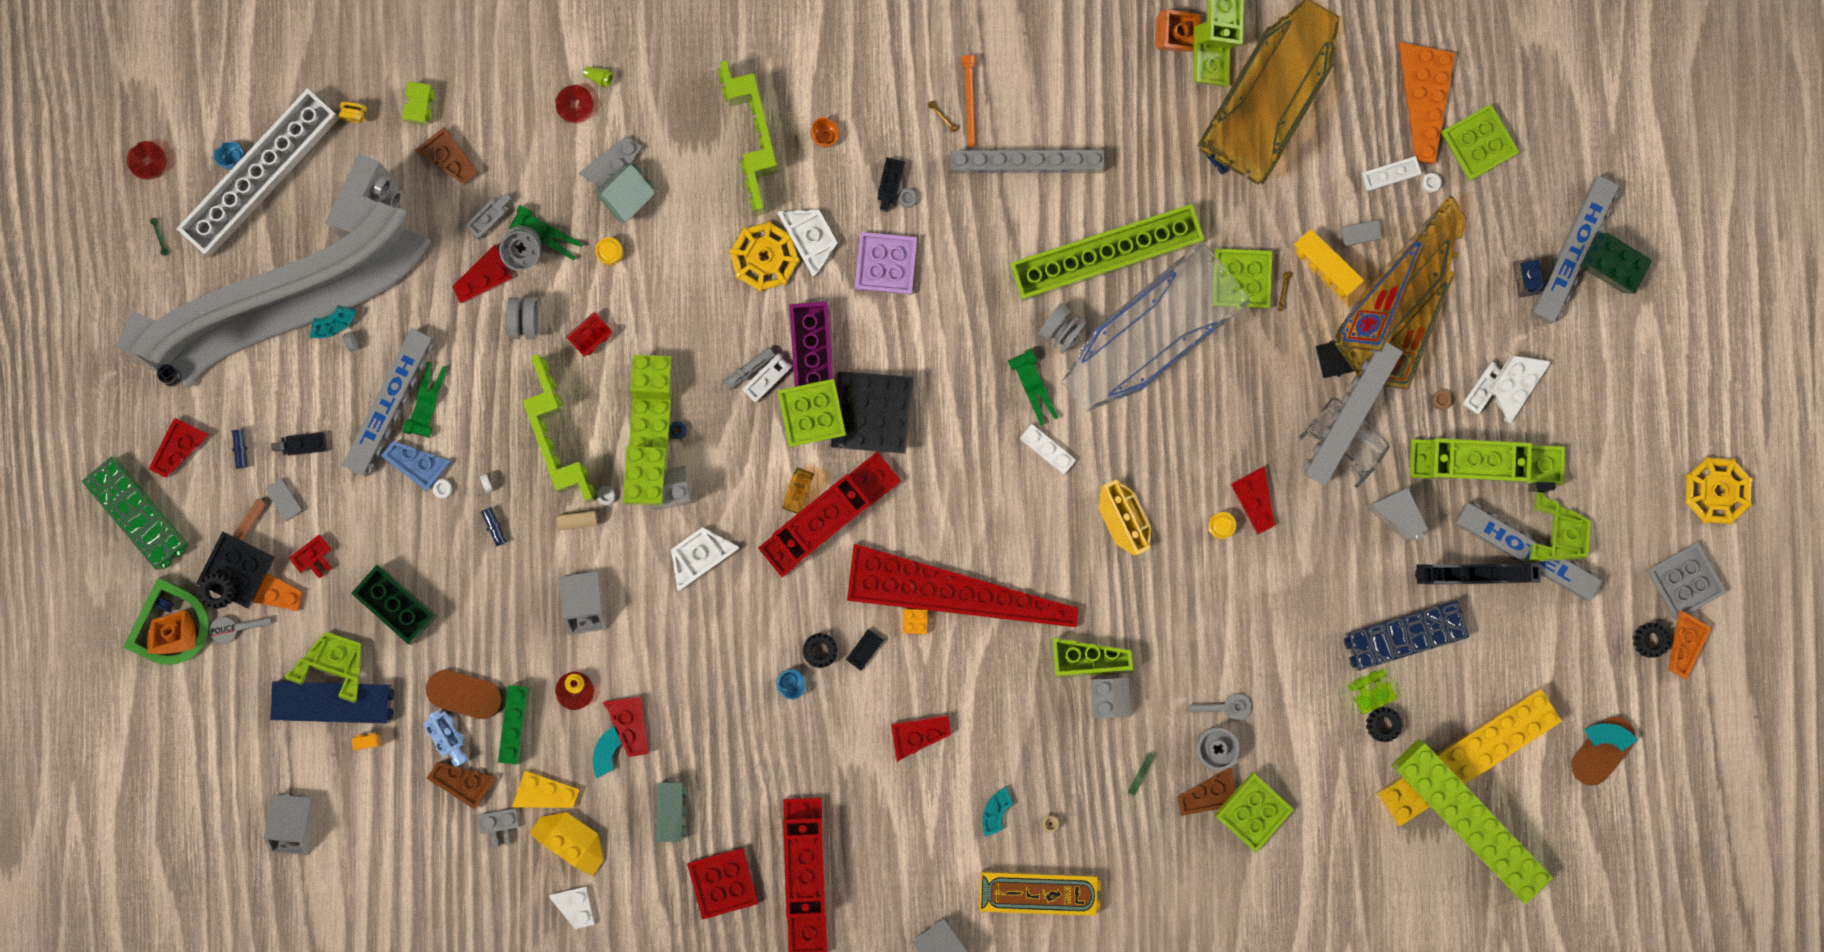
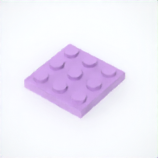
[855,232,917,295]

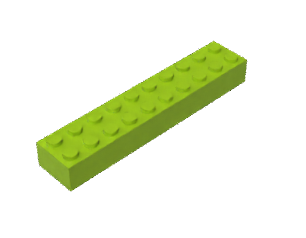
[1009,204,1204,302]
[1390,739,1553,905]

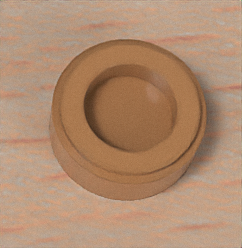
[1431,390,1452,410]

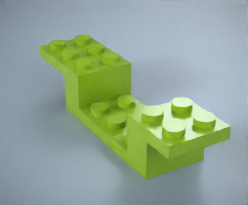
[1193,0,1244,87]
[717,60,778,216]
[523,354,597,503]
[623,355,672,506]
[1409,438,1565,485]

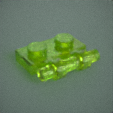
[1348,669,1397,715]

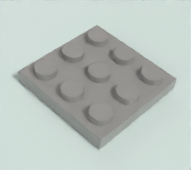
[1646,542,1727,621]

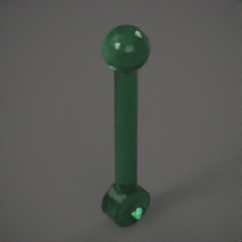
[150,218,169,256]

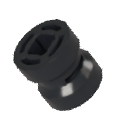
[157,364,181,387]

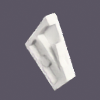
[549,886,595,929]

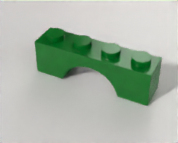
[498,685,530,765]

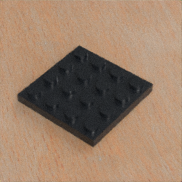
[830,371,914,454]

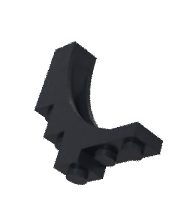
[1415,563,1541,585]

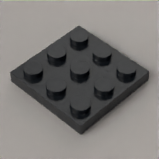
[196,531,275,609]

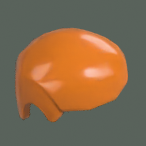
[810,117,840,148]

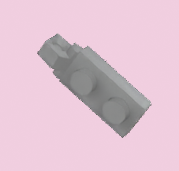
[465,193,513,240]

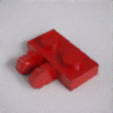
[289,534,332,579]

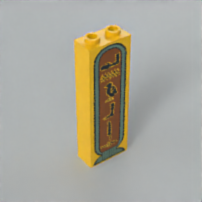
[979,871,1101,916]

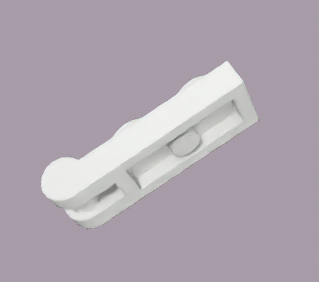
[742,353,793,403]
[1462,361,1501,415]

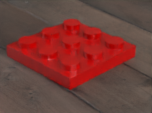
[687,847,759,920]

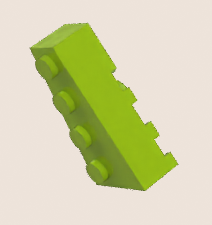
[1052,637,1133,679]

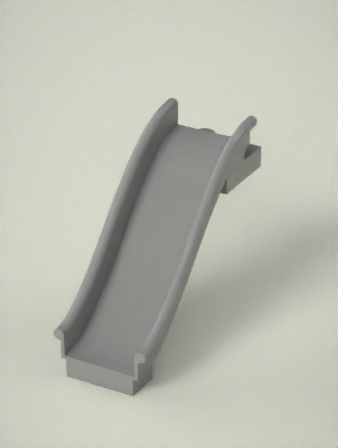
[115,153,431,388]

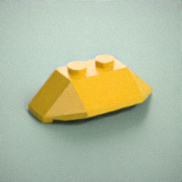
[1099,479,1151,556]
[529,812,604,876]

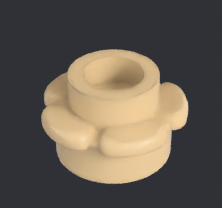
[1041,814,1060,834]

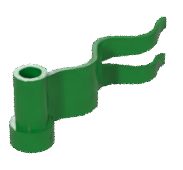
[508,205,583,260]
[1007,348,1058,426]
[403,362,446,438]

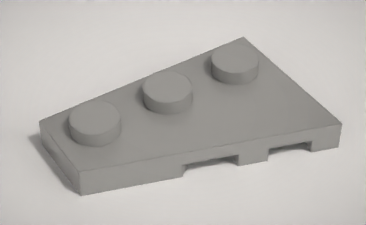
[579,136,643,187]

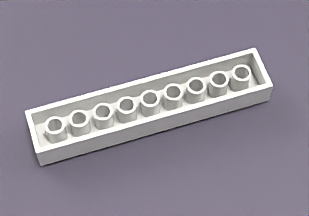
[177,88,339,258]

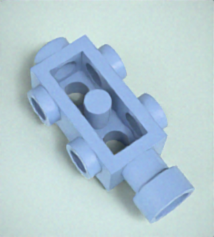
[423,711,469,767]

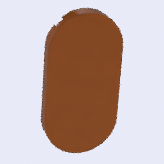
[426,670,502,719]
[1571,717,1635,785]

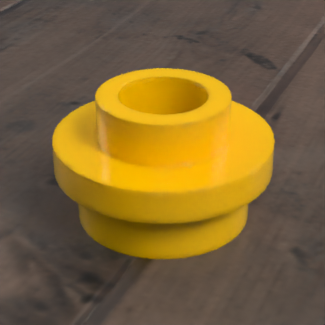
[565,674,584,693]

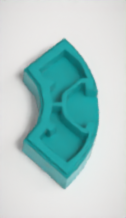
[309,305,356,338]
[1583,723,1638,751]
[593,726,622,778]
[982,787,1014,837]

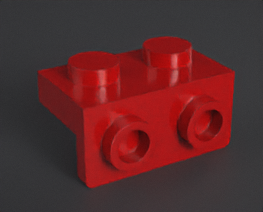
[566,311,612,357]

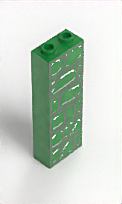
[81,456,189,570]

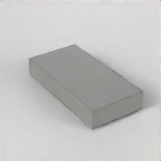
[1340,220,1382,247]
[265,478,303,521]

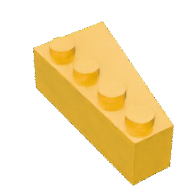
[1294,229,1365,307]

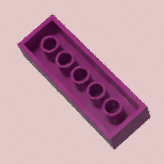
[789,302,833,387]

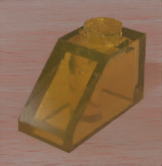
[782,467,814,514]

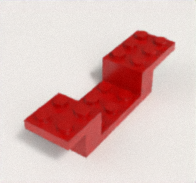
[758,452,901,578]
[783,797,828,952]

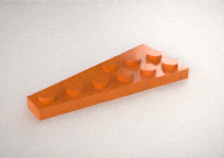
[1398,42,1455,165]

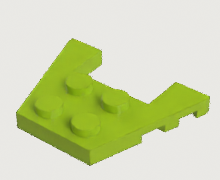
[1529,492,1591,562]
[285,631,362,703]

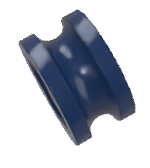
[669,422,687,439]
[155,597,175,612]

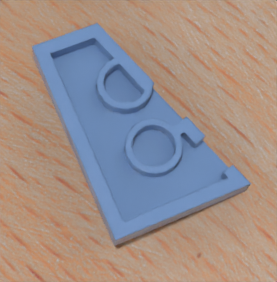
[381,441,451,492]

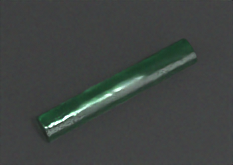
[1128,752,1155,796]

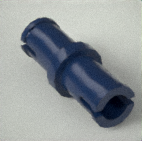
[231,429,248,469]
[480,507,507,547]

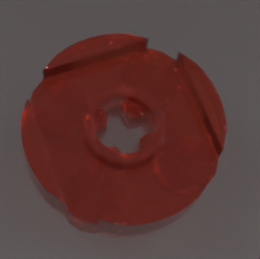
[555,84,594,124]
[127,141,167,180]
[555,672,595,710]

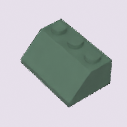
[656,782,687,842]

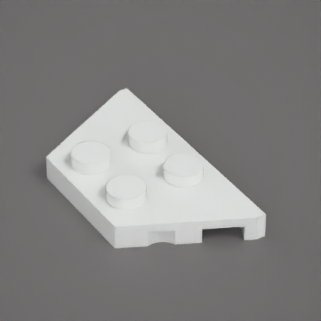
[777,210,838,277]
[1490,355,1550,423]
[671,527,739,591]

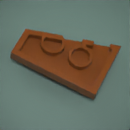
[414,127,479,185]
[427,762,497,810]
[1177,767,1236,816]

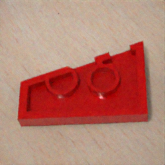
[1230,466,1275,535]
[603,697,649,757]
[891,714,951,762]

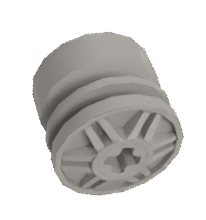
[499,225,541,271]
[1037,303,1087,354]

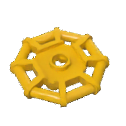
[728,221,800,292]
[1684,456,1753,526]

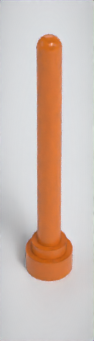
[961,55,976,147]

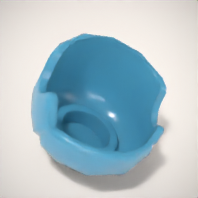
[213,141,245,170]
[776,669,806,700]

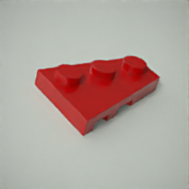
[452,244,513,304]
[148,418,210,478]

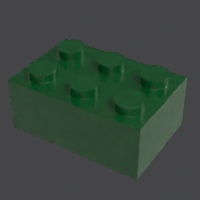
[1580,233,1652,294]

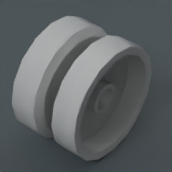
[506,297,539,339]
[1195,727,1239,770]

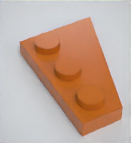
[253,573,303,611]
[1668,611,1712,680]

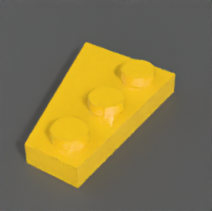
[512,770,580,808]

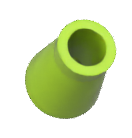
[583,66,613,87]

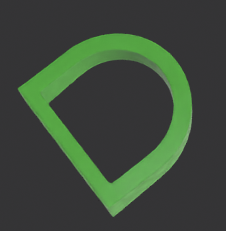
[123,577,209,665]

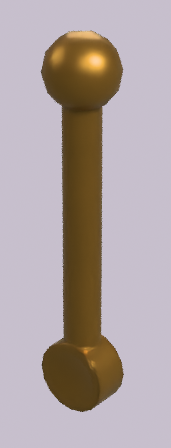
[928,101,957,132]
[1278,272,1290,311]

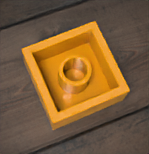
[902,609,928,634]
[351,732,382,750]

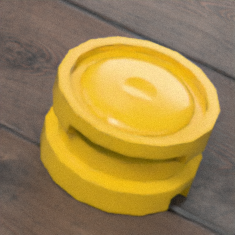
[338,102,367,123]
[595,237,623,266]
[1208,512,1236,539]

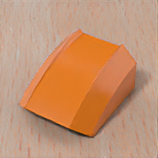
[1154,9,1202,52]
[147,610,197,654]

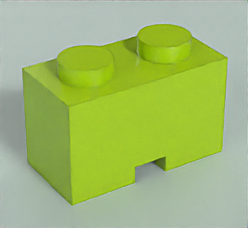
[402,81,435,126]

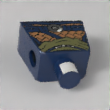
[1513,259,1543,298]

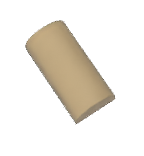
[557,510,598,530]

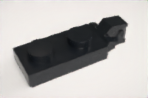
[877,157,905,212]
[271,432,327,456]

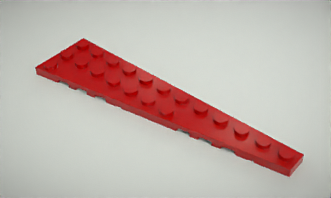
[847,544,1079,627]

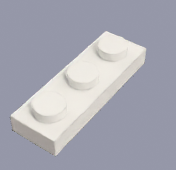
[1360,156,1422,192]
[1020,424,1076,475]

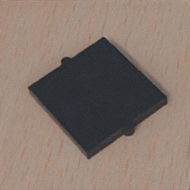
[1315,340,1354,379]

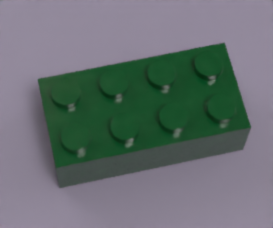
[351,564,438,645]

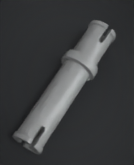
[723,347,775,390]

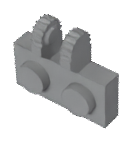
[478,808,520,848]

